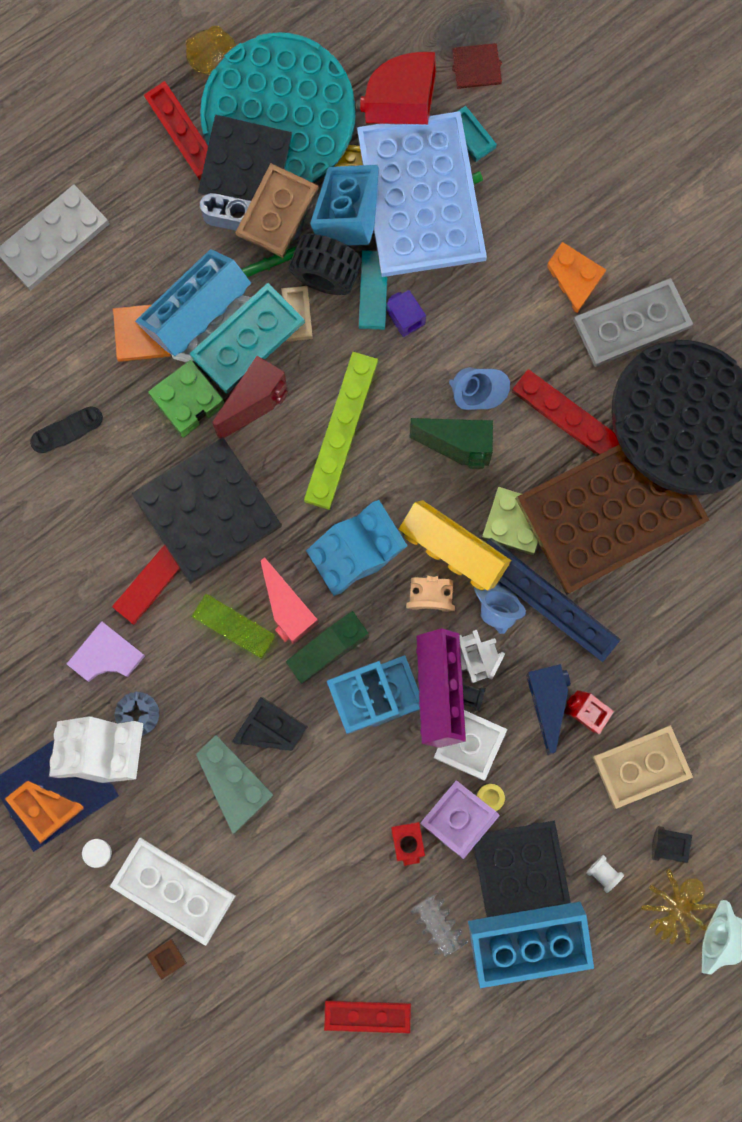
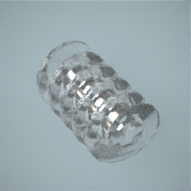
[410,892,468,957]

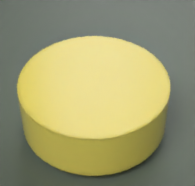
[477,784,505,811]

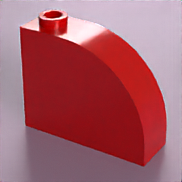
[360,52,437,125]

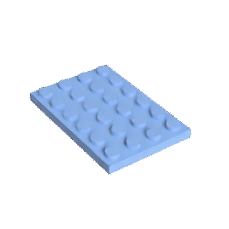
[357,111,487,277]

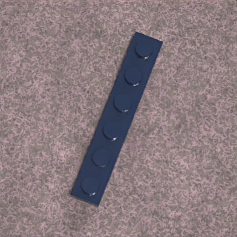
[486,538,621,662]

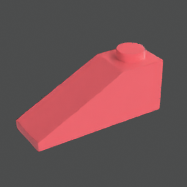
[261,558,319,645]

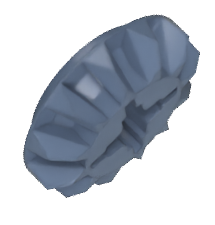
[114,692,159,735]

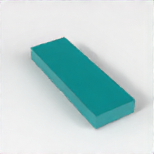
[359,250,387,330]

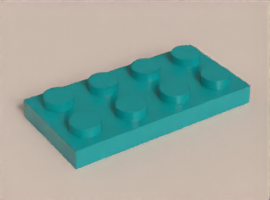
[189,283,305,393]

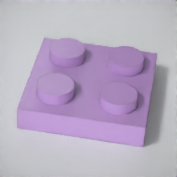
[420,781,500,859]

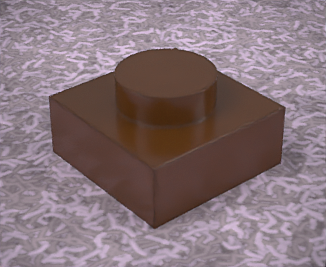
[147,939,187,980]

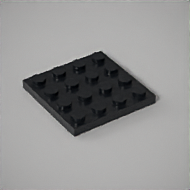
[132,437,282,584]

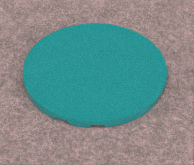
[200,32,356,183]

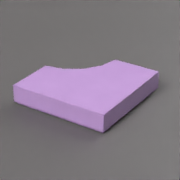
[67,621,145,682]

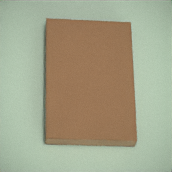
[235,163,319,258]

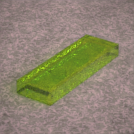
[191,594,276,659]

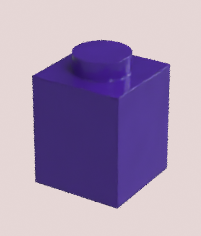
[386,290,426,337]

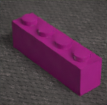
[416,628,466,748]

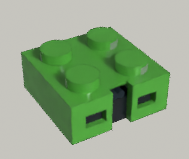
[148,360,225,438]

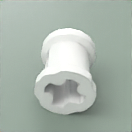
[586,855,624,893]

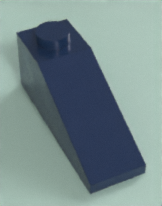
[526,664,571,755]

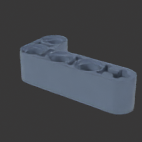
[200,193,306,241]

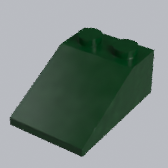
[409,418,493,469]

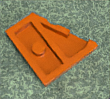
[547,242,606,313]
[5,781,84,844]

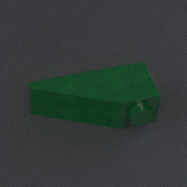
[286,611,369,684]

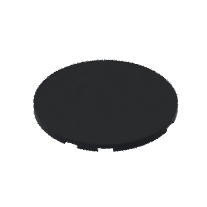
[611,340,742,495]

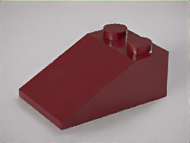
[212,356,288,439]

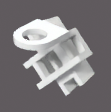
[460,630,505,683]

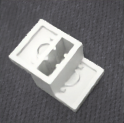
[49,717,143,783]

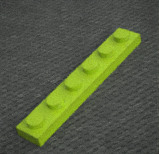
[304,352,378,510]

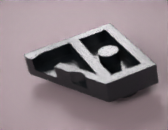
[232,697,308,751]

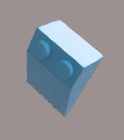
[310,164,379,245]

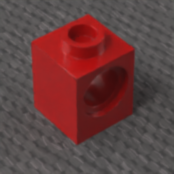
[391,822,425,866]

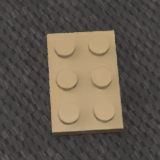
[593,725,693,809]

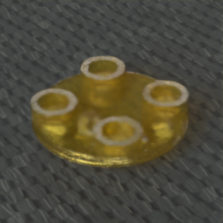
[186,26,236,75]

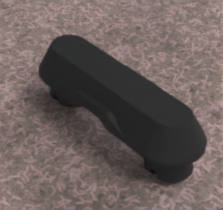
[30,406,103,453]

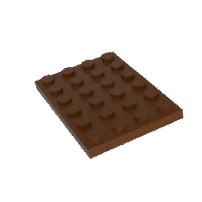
[515,445,710,595]

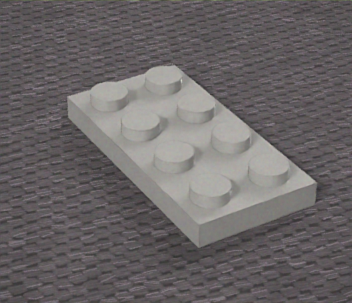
[0,184,109,291]
[573,278,693,367]

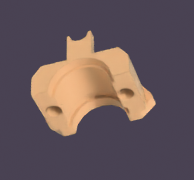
[406,576,455,612]

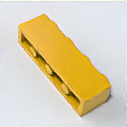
[398,500,512,591]

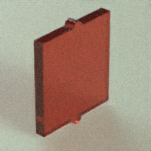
[452,43,502,89]

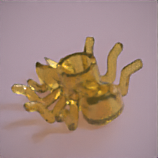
[641,869,717,944]

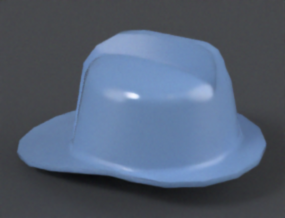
[449,367,510,410]
[474,581,526,634]

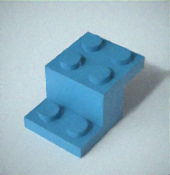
[306,500,407,596]
[327,655,420,734]

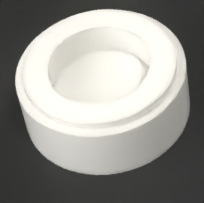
[82,839,112,868]

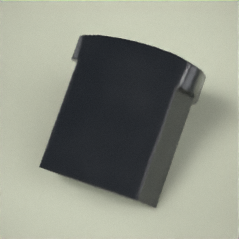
[652,826,692,863]

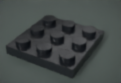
[198,114,292,201]
[473,820,571,918]

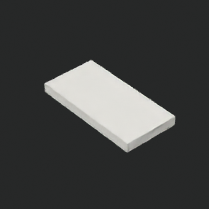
[110,838,236,946]

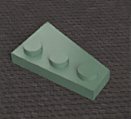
[196,735,274,835]

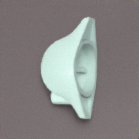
[702,900,742,974]

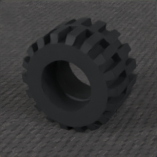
[289,234,362,295]

